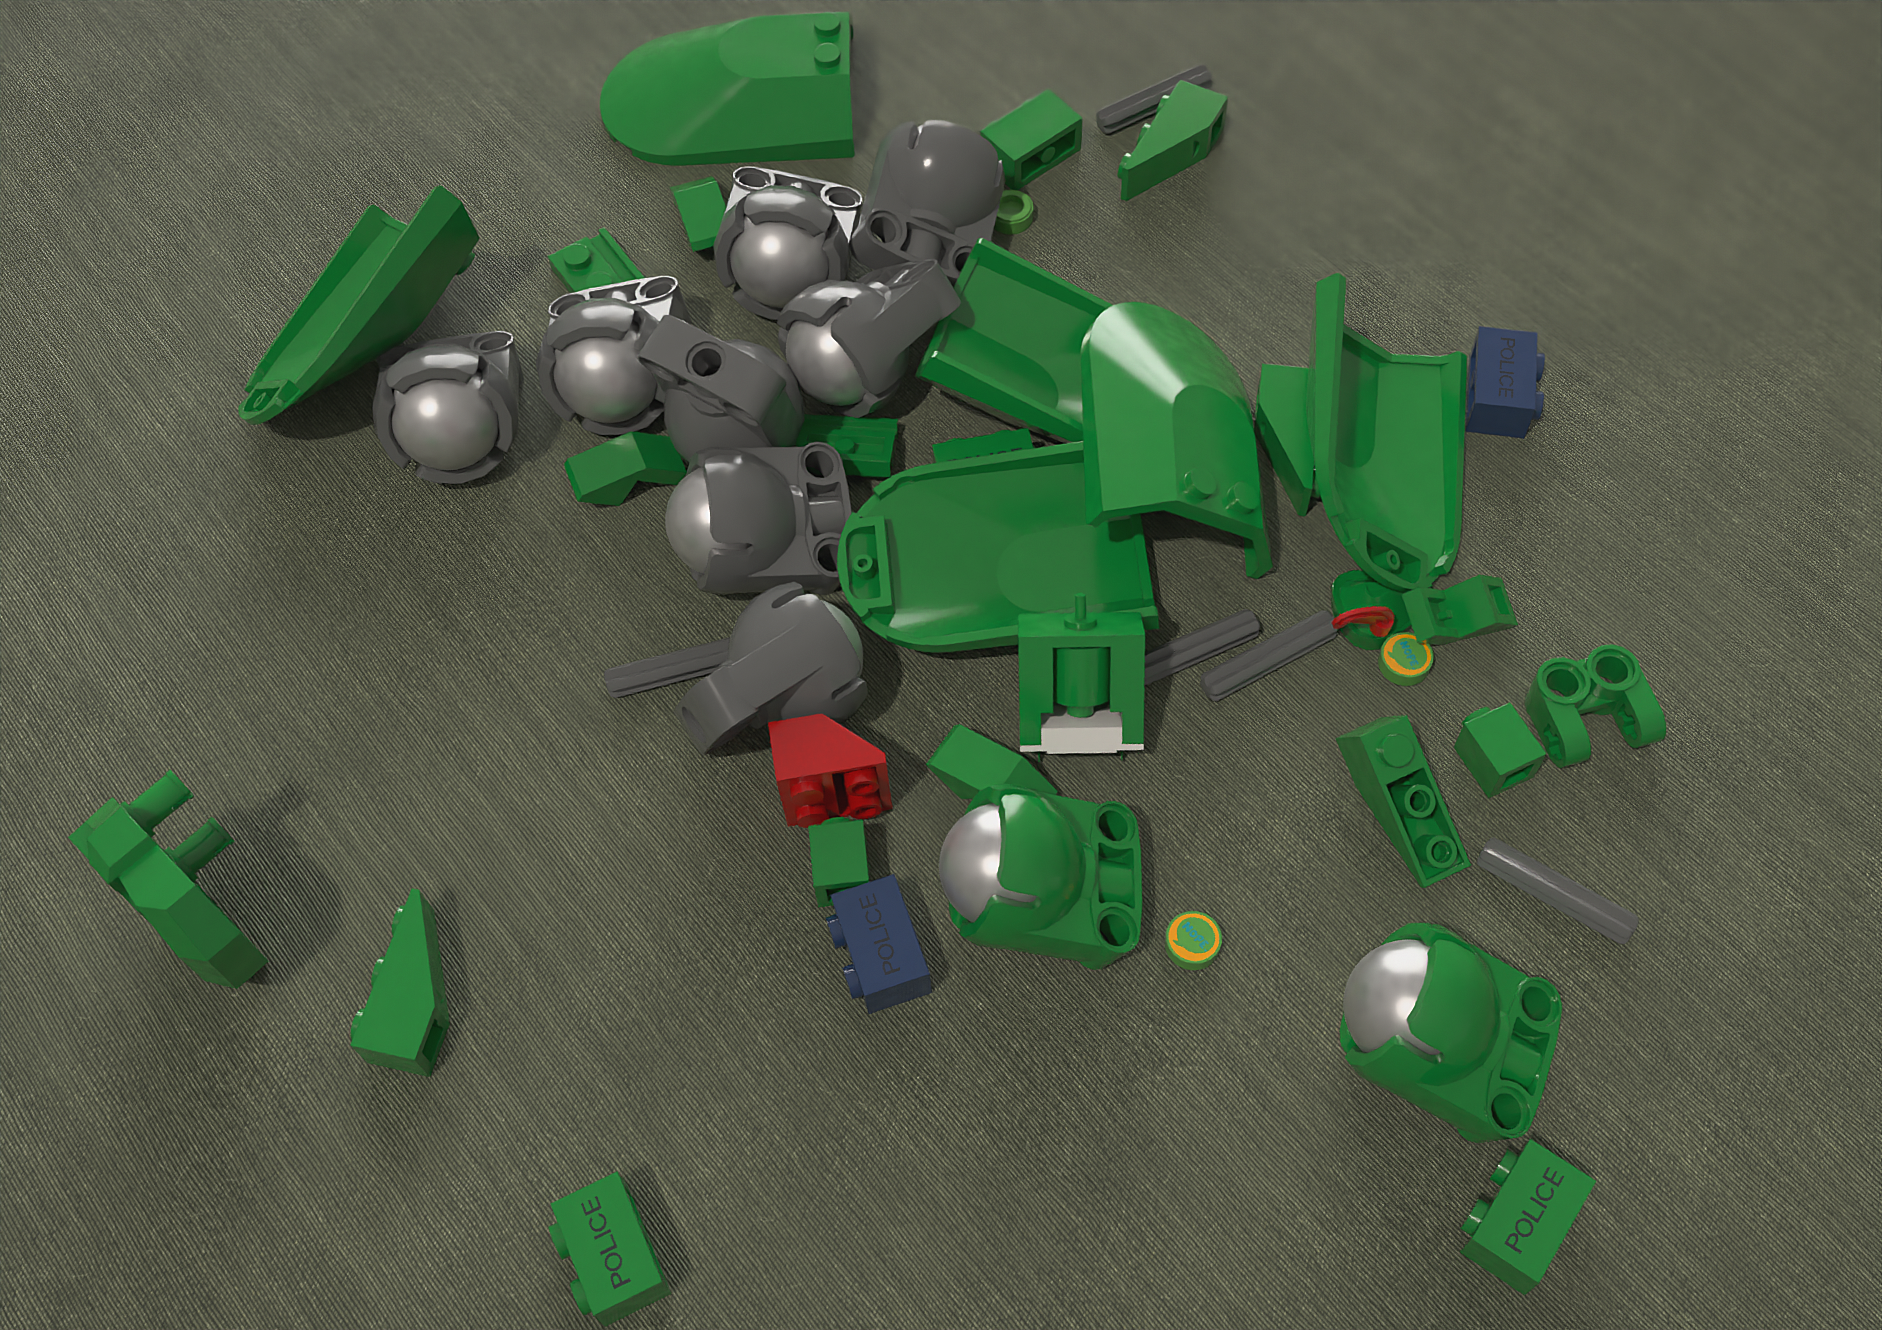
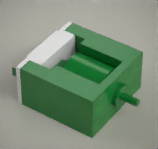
[1018,593,1145,762]

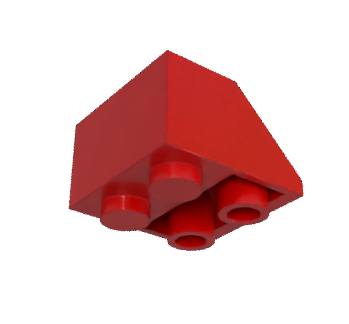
[768,713,893,828]

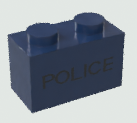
[1465,326,1545,439]
[825,874,932,1015]

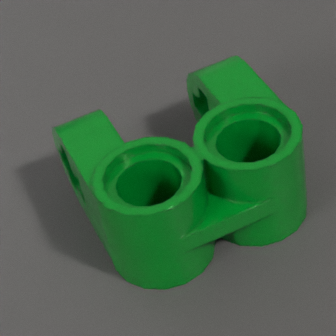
[1524,644,1666,768]

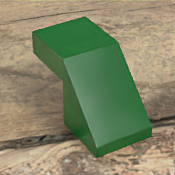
[670,176,726,252]
[564,431,687,506]
[1402,574,1518,645]
[925,724,1058,799]

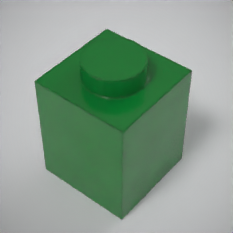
[1454,702,1546,799]
[808,817,871,907]

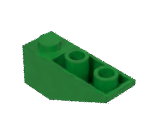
[1117,80,1228,201]
[1254,363,1320,516]
[1335,715,1471,888]
[350,888,450,1077]

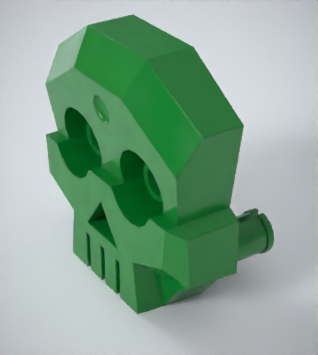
[68,769,269,989]

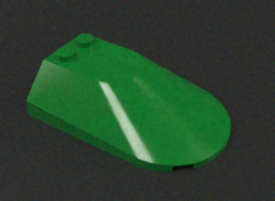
[600,11,855,166]
[238,185,480,425]
[915,238,1113,443]
[1306,273,1467,592]
[1081,302,1273,579]
[837,441,1160,653]

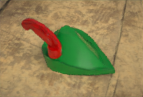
[1330,570,1429,650]

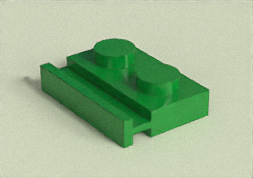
[547,227,645,293]
[795,414,898,478]

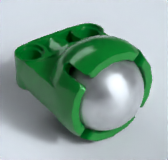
[939,784,1142,970]
[1339,923,1562,1143]

